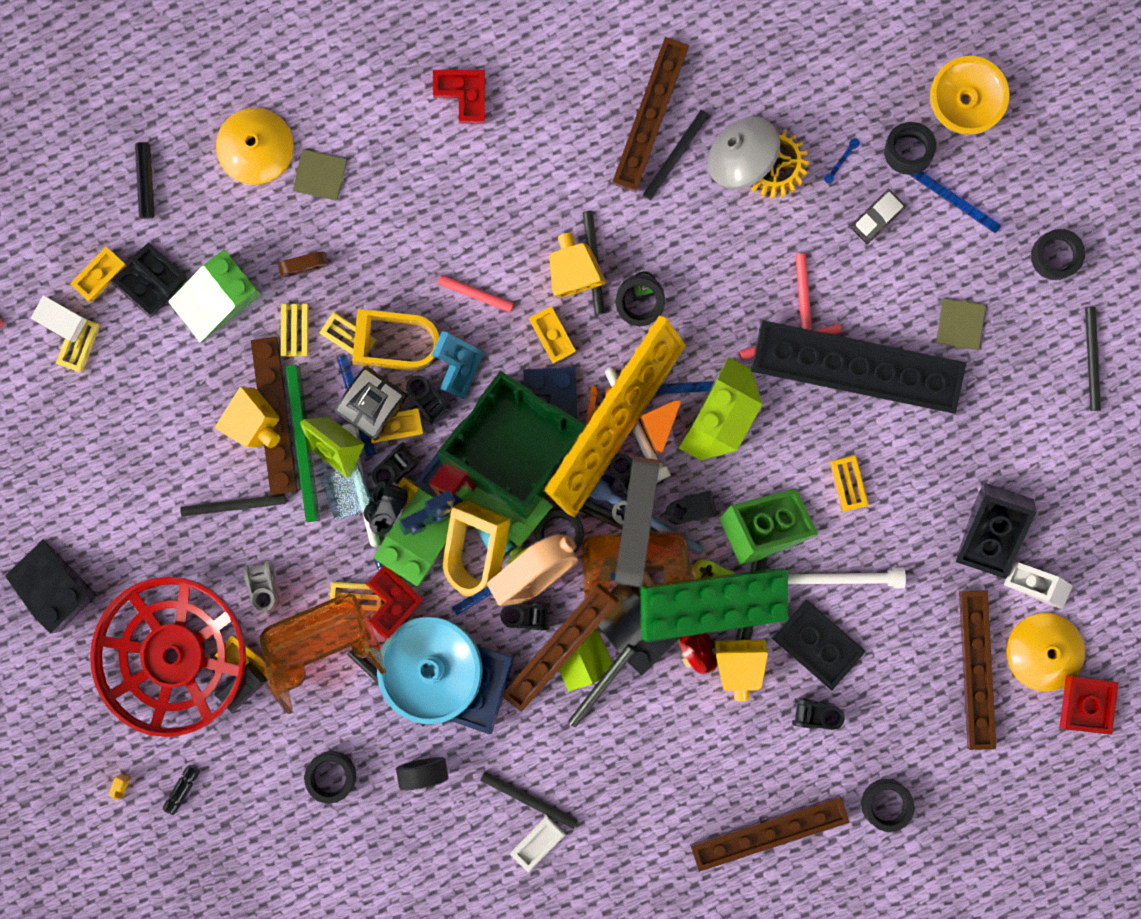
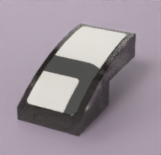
[849,188,907,245]

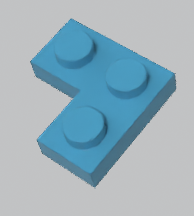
[432,331,485,399]

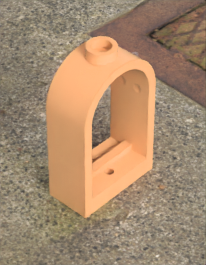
[487,534,578,606]

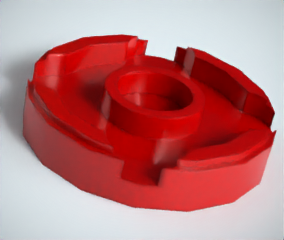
[679,633,718,675]

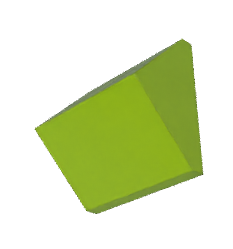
[300,416,365,479]
[559,627,613,692]

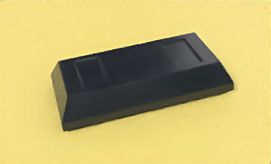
[214,661,268,713]

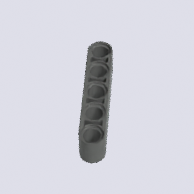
[615,456,660,587]

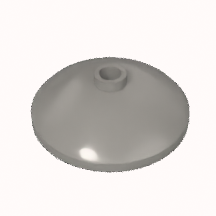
[708,117,780,190]

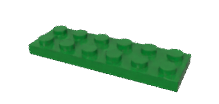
[641,568,788,642]

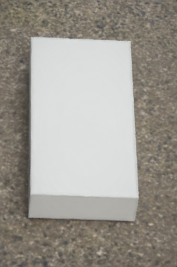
[31,296,87,343]
[510,815,566,873]

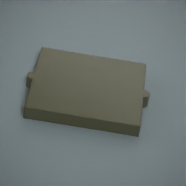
[293,149,347,201]
[936,298,986,350]

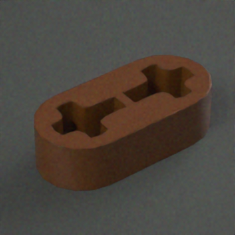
[278,252,329,278]

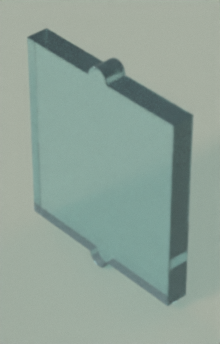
[320,463,371,521]

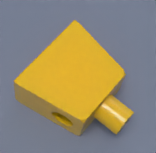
[549,232,607,299]
[215,387,280,448]
[715,640,767,702]

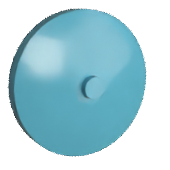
[377,617,482,724]

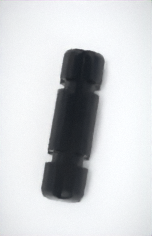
[163,765,200,815]

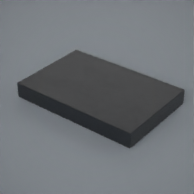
[772,599,866,691]

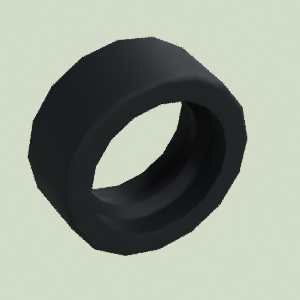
[884,122,937,175]
[1031,229,1085,280]
[615,274,665,327]
[535,509,584,553]
[304,751,356,804]
[396,757,449,790]
[861,779,915,832]

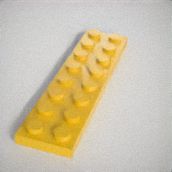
[544,316,686,517]

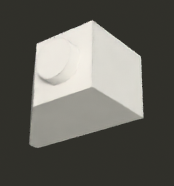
[1004,561,1073,610]

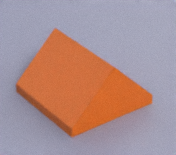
[639,400,681,454]

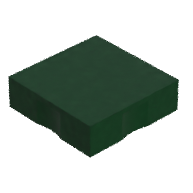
[438,371,587,520]

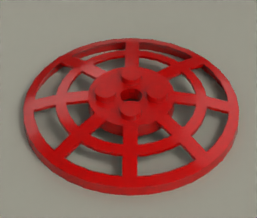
[90,577,246,737]

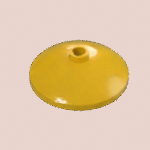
[930,56,1009,135]
[216,107,294,185]
[1006,613,1085,692]

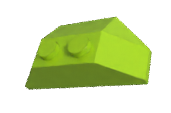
[678,357,763,461]

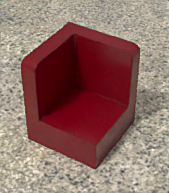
[428,463,477,495]

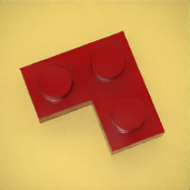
[433,70,485,124]
[366,565,423,640]

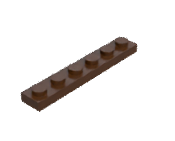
[612,37,689,193]
[251,337,298,495]
[503,582,619,712]
[959,590,996,750]
[690,795,850,872]

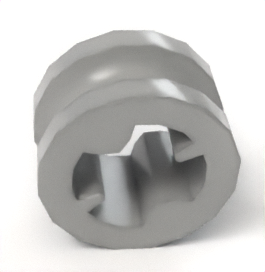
[612,500,627,524]

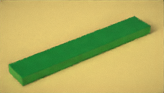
[286,365,320,522]

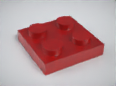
[1059,675,1119,735]

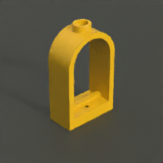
[352,309,439,371]
[443,500,511,596]

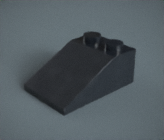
[956,482,1037,579]
[5,539,97,634]
[598,584,679,676]

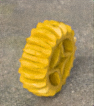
[751,127,809,199]

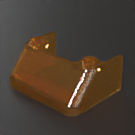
[582,531,691,598]
[260,593,386,714]

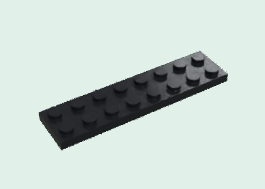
[751,320,967,414]

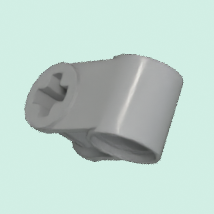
[243,560,279,612]

